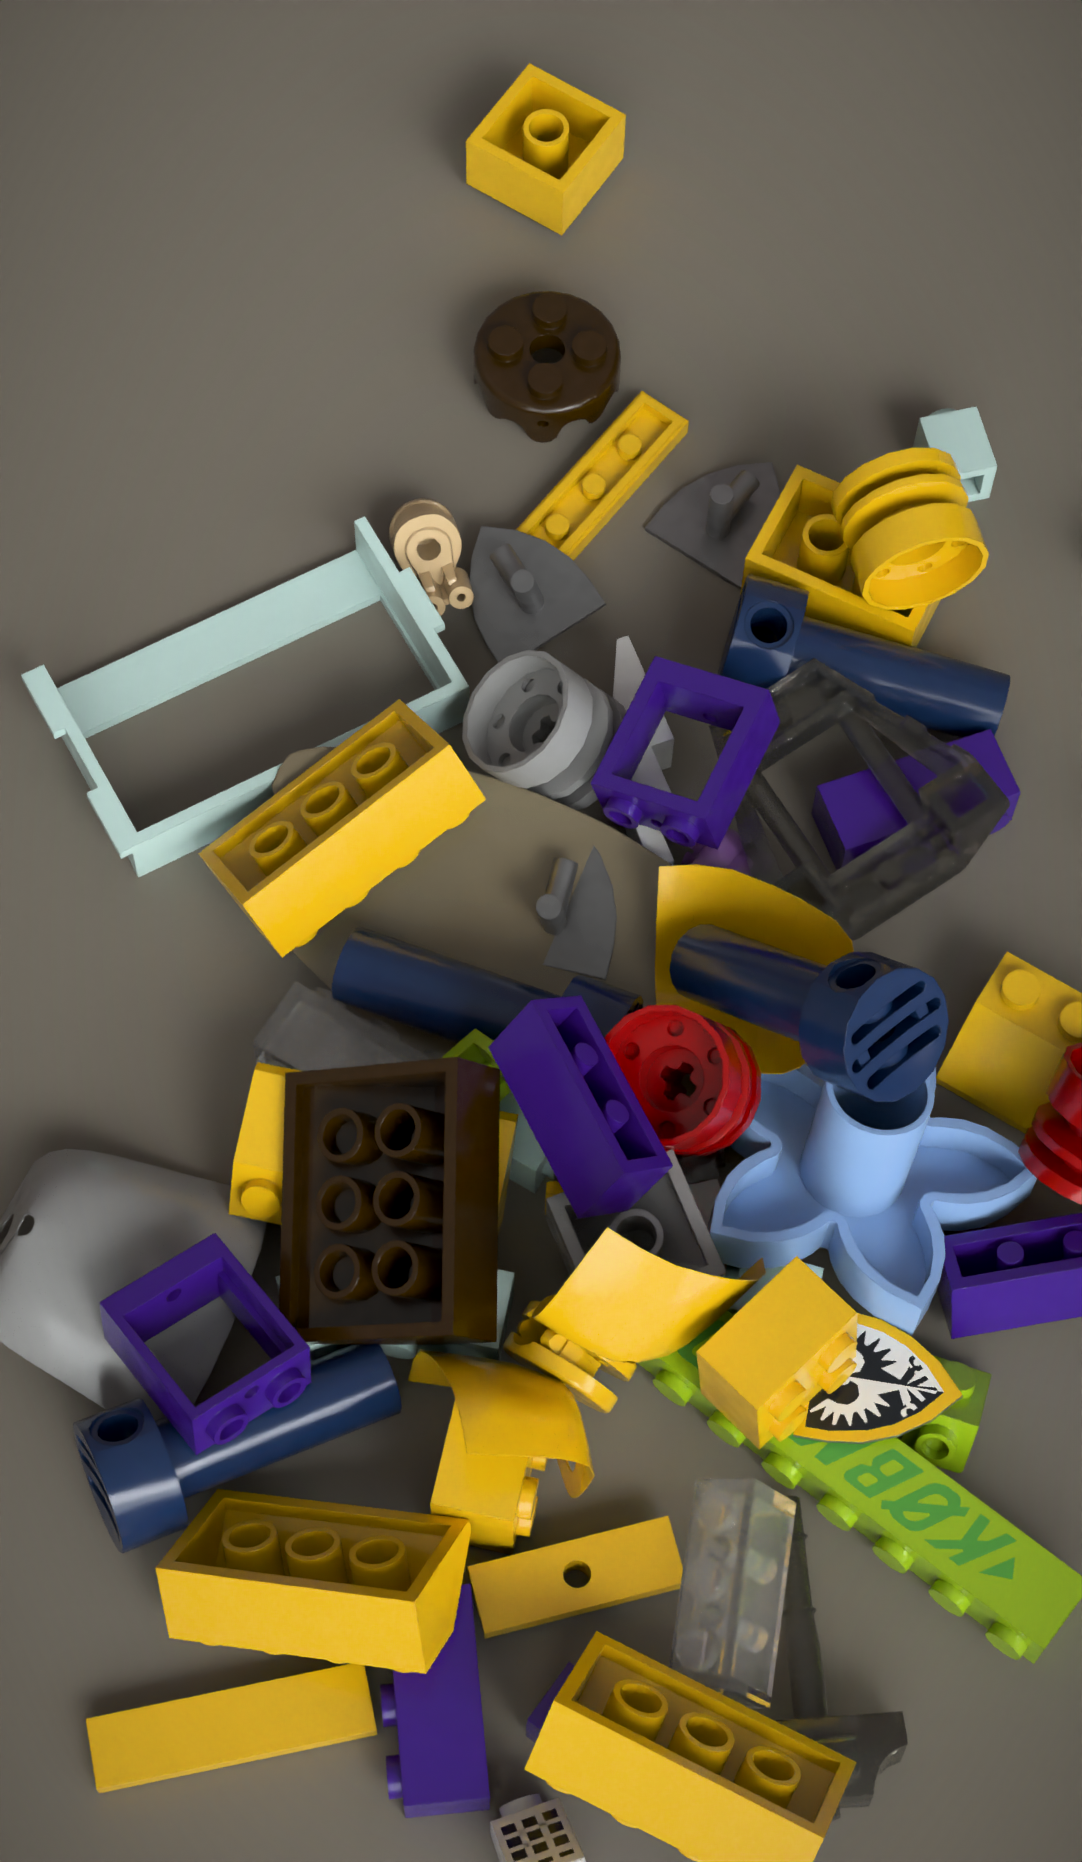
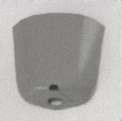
[0,1149,267,1421]

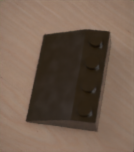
[279,1057,500,1345]

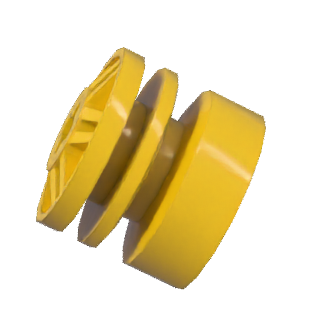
[831,447,989,610]

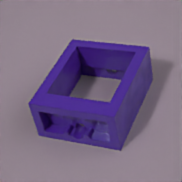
[591,656,780,850]
[99,1233,312,1455]

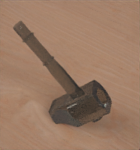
[773,1496,908,1821]

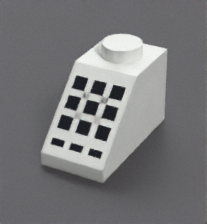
[490,1794,586,1862]

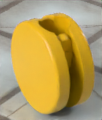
[503,1300,637,1413]

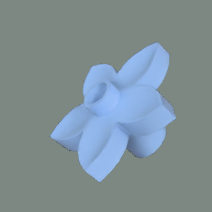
[707,1064,1037,1335]

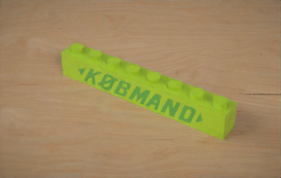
[637,1311,1082,1664]

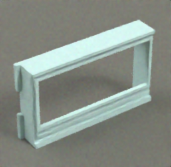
[21,516,470,878]

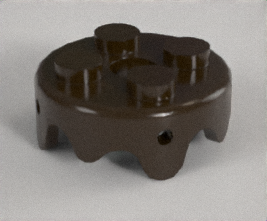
[473,291,621,443]

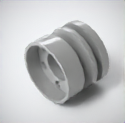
[462,650,626,810]

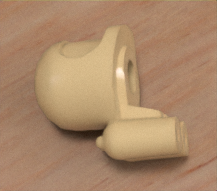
[389,498,474,616]

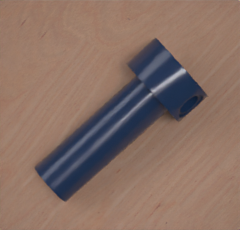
[718,573,1010,738]
[669,924,949,1102]
[331,927,644,1043]
[73,1344,402,1553]

